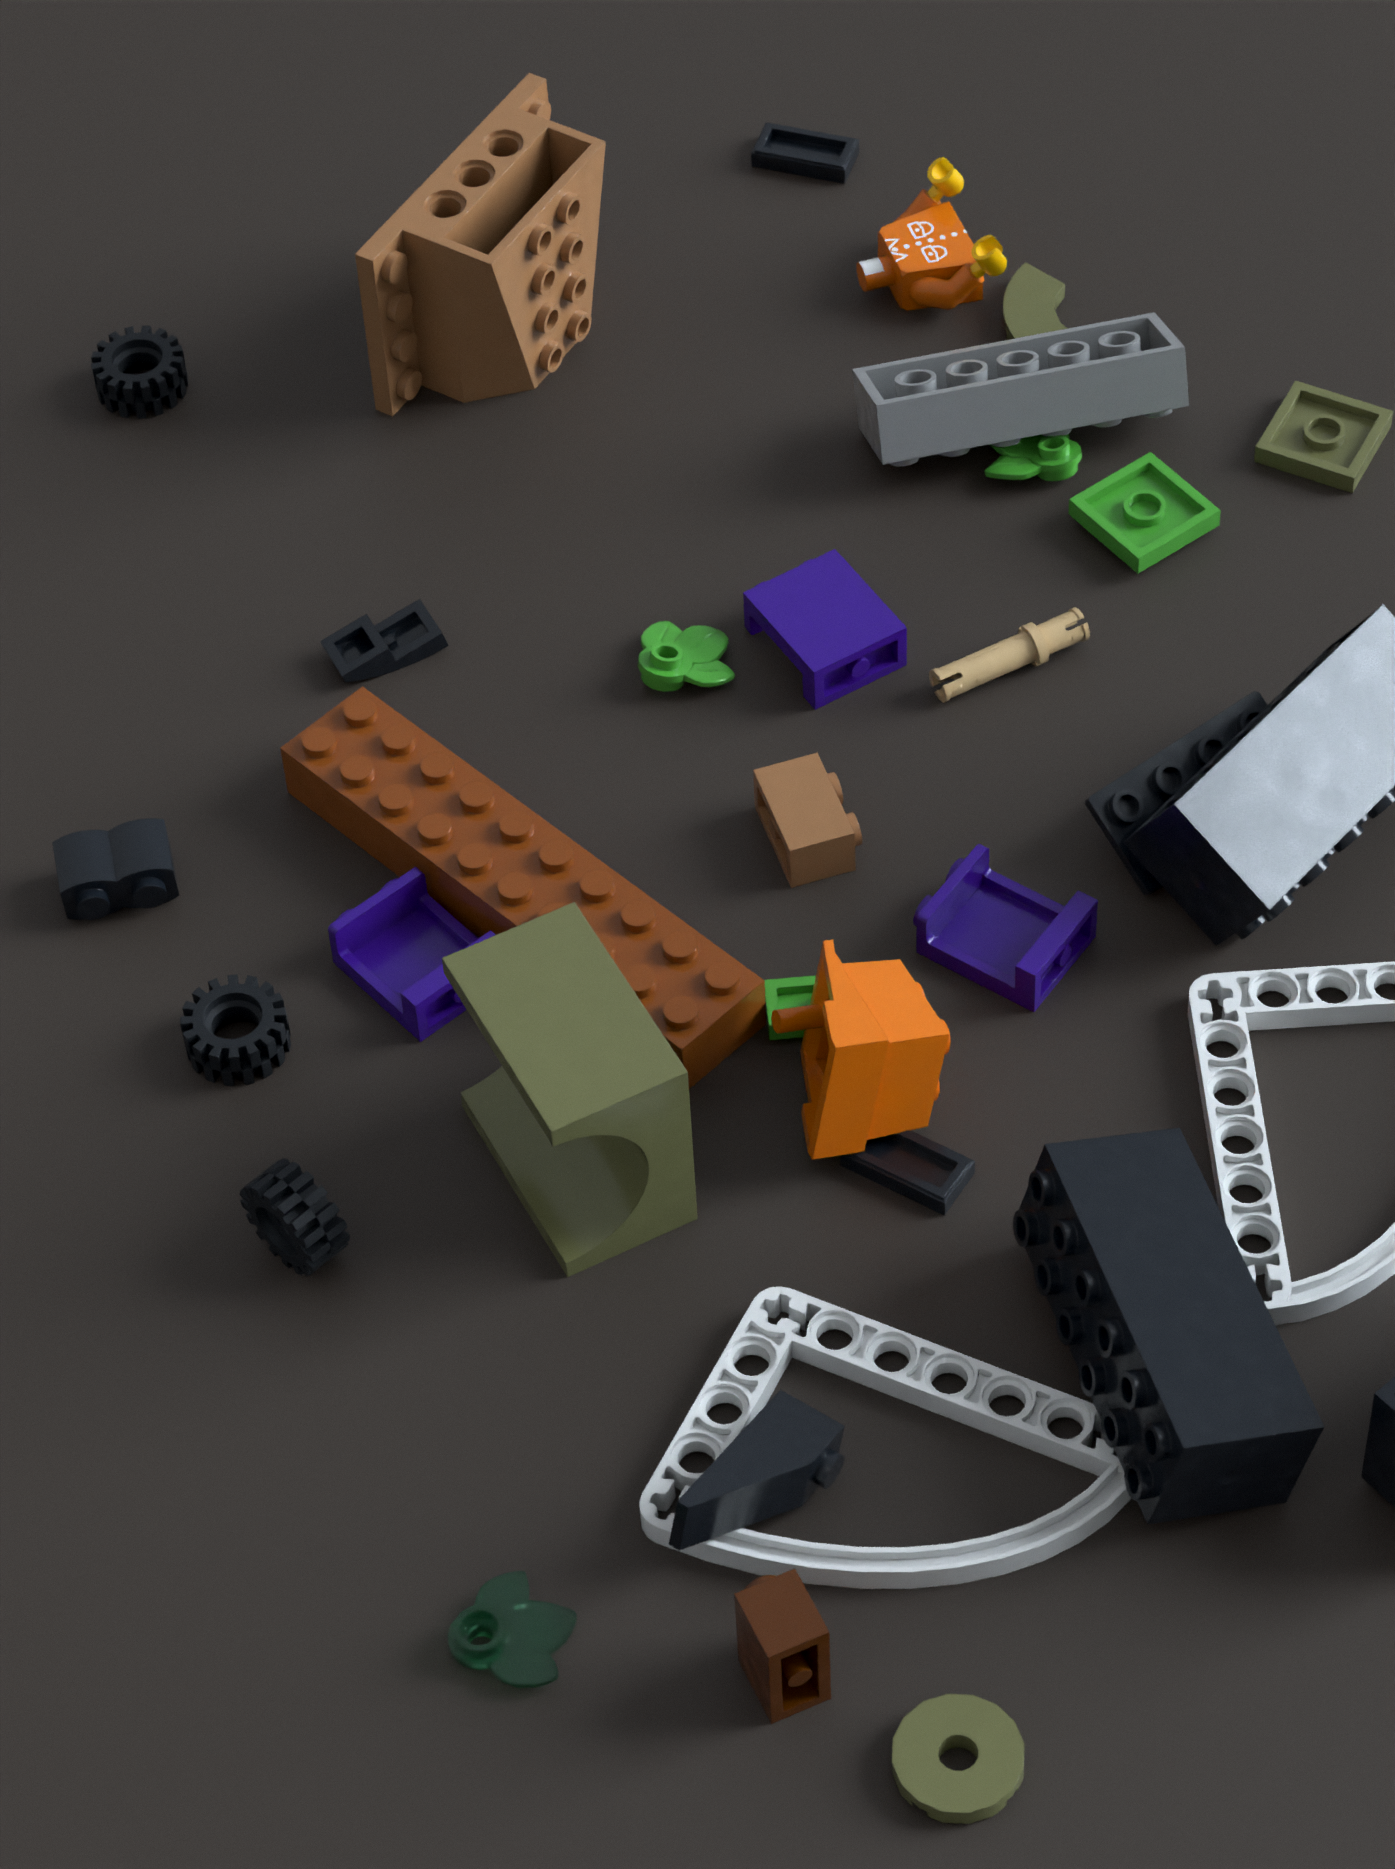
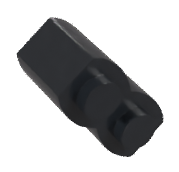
[52,818,180,920]

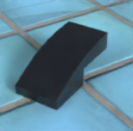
[320,599,449,682]

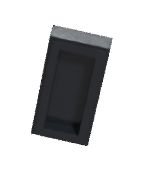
[751,122,859,184]
[840,1130,975,1216]

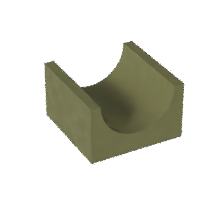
[442,902,698,1277]

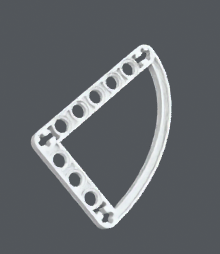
[1187,961,1395,1325]
[639,1286,1131,1589]

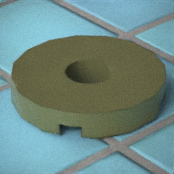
[892,1694,1025,1824]

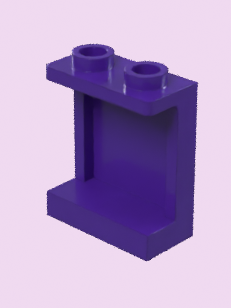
[743,549,907,710]
[913,844,1098,1012]
[328,867,496,1042]

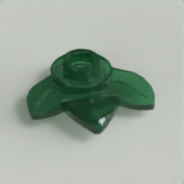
[448,1571,577,1688]

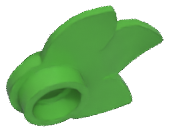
[985,433,1082,481]
[637,621,735,692]

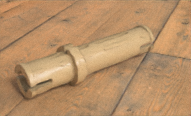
[929,607,1090,703]

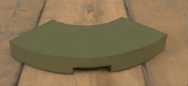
[1003,262,1068,340]

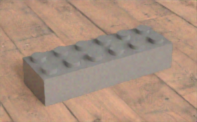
[852,312,1189,466]

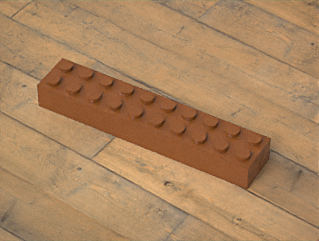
[280,686,766,1089]

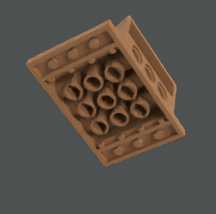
[355,73,606,416]

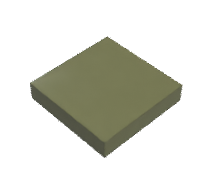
[1254,380,1393,493]

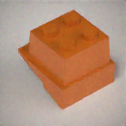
[771,939,951,1160]

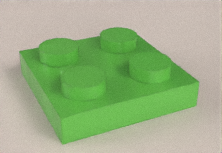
[1068,452,1221,574]

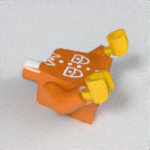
[856,157,1007,311]

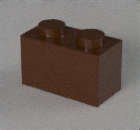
[734,1569,831,1724]

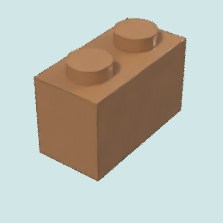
[753,753,862,888]

